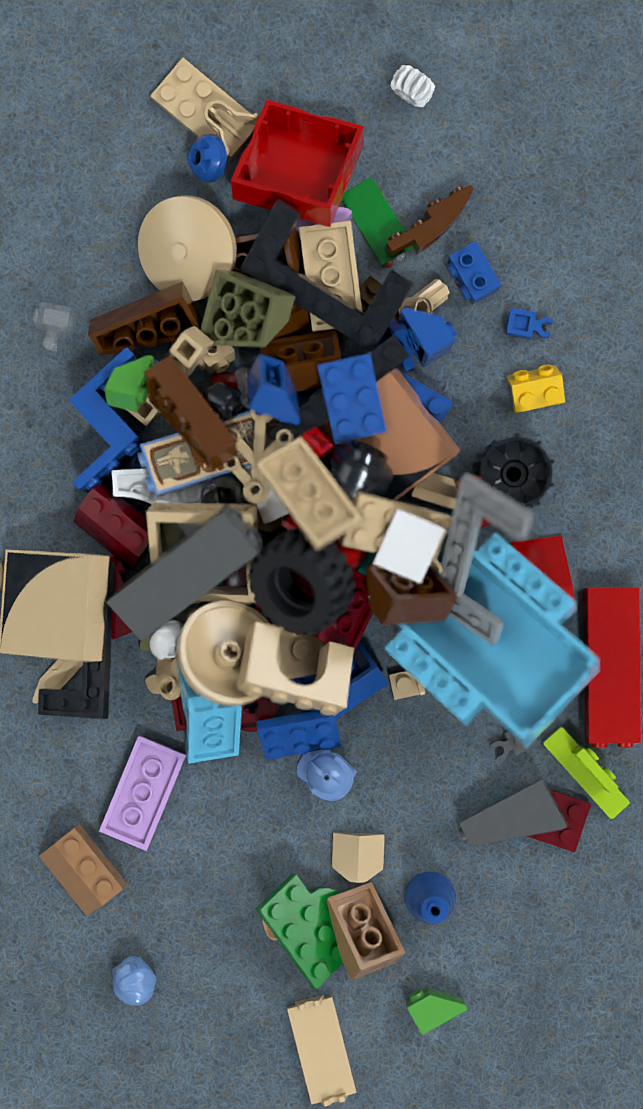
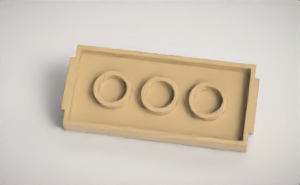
[287,994,356,1106]

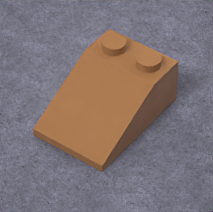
[326,882,405,981]

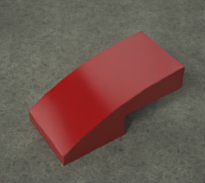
[302,427,336,458]

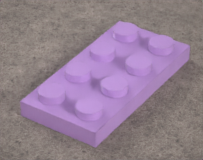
[99,735,186,851]

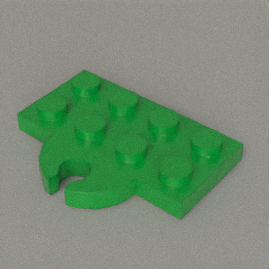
[255,874,343,989]

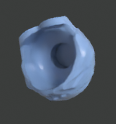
[112,956,157,1006]

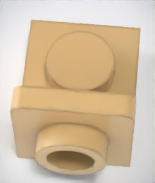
[389,671,425,700]

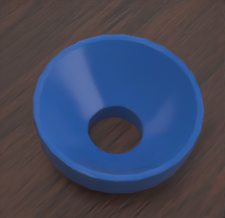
[187,134,227,182]

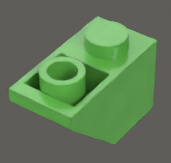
[105,355,154,412]

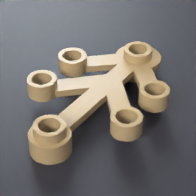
[223,410,294,504]

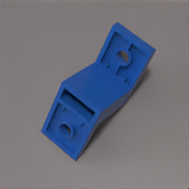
[69,347,143,493]

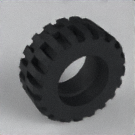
[249,528,355,636]

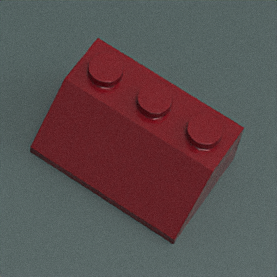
[73,483,162,570]

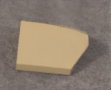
[332,832,384,883]

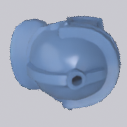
[297,750,357,801]

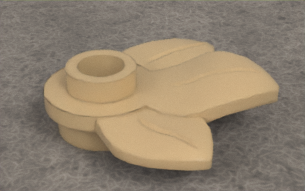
[145,656,181,700]

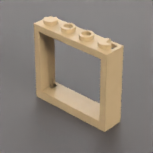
[147,503,258,605]

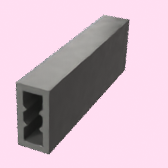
[106,503,263,641]

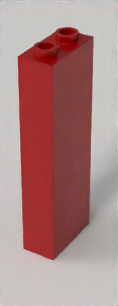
[584,587,641,748]

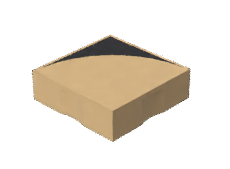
[0,549,109,662]

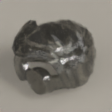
[200,476,248,504]

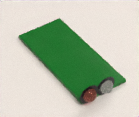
[342,176,413,268]

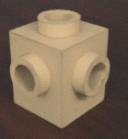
[198,345,235,375]

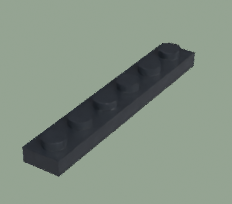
[269,335,410,443]

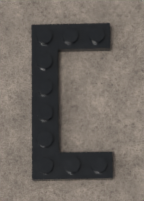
[240,199,414,352]
[38,561,115,719]

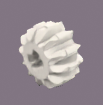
[390,65,435,107]

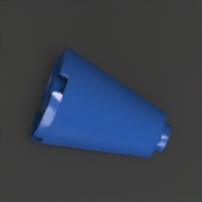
[405,871,456,923]

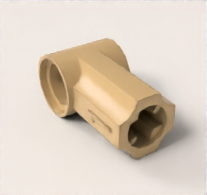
[399,279,450,314]

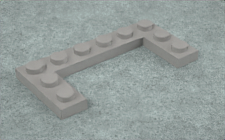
[439,473,534,645]

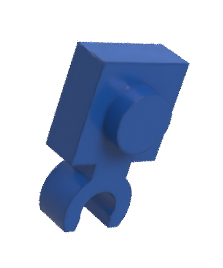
[505,308,553,339]

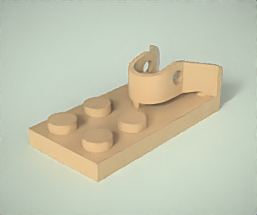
[151,58,259,163]
[299,221,362,333]
[256,437,362,550]
[339,491,452,573]

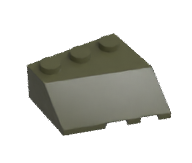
[200,270,295,347]

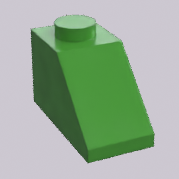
[406,988,468,1035]

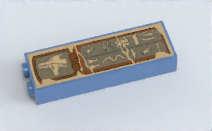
[137,411,282,498]

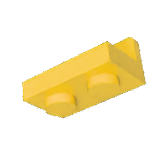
[507,365,565,413]

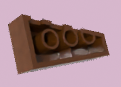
[88,282,203,356]
[144,356,238,472]

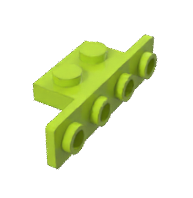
[543,727,630,819]

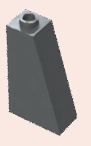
[458,779,568,847]

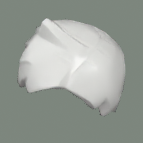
[149,619,184,659]

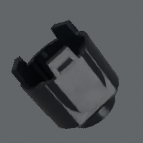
[322,439,393,503]

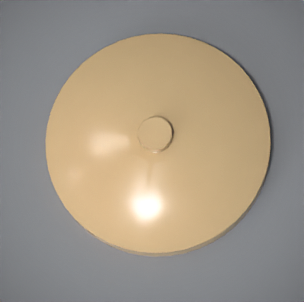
[138,195,237,301]
[177,601,281,706]

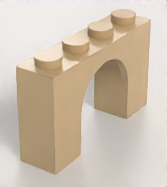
[238,622,354,716]

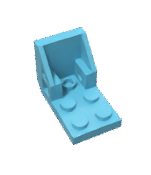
[177,659,242,764]

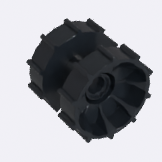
[472,433,555,509]

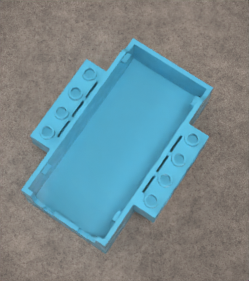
[367,532,599,748]

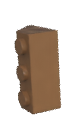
[39,824,127,916]

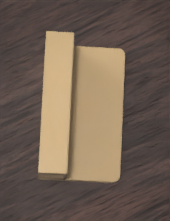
[410,473,458,511]

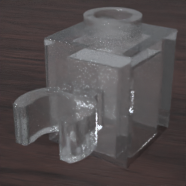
[33,302,75,352]

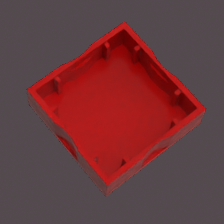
[231,99,364,227]

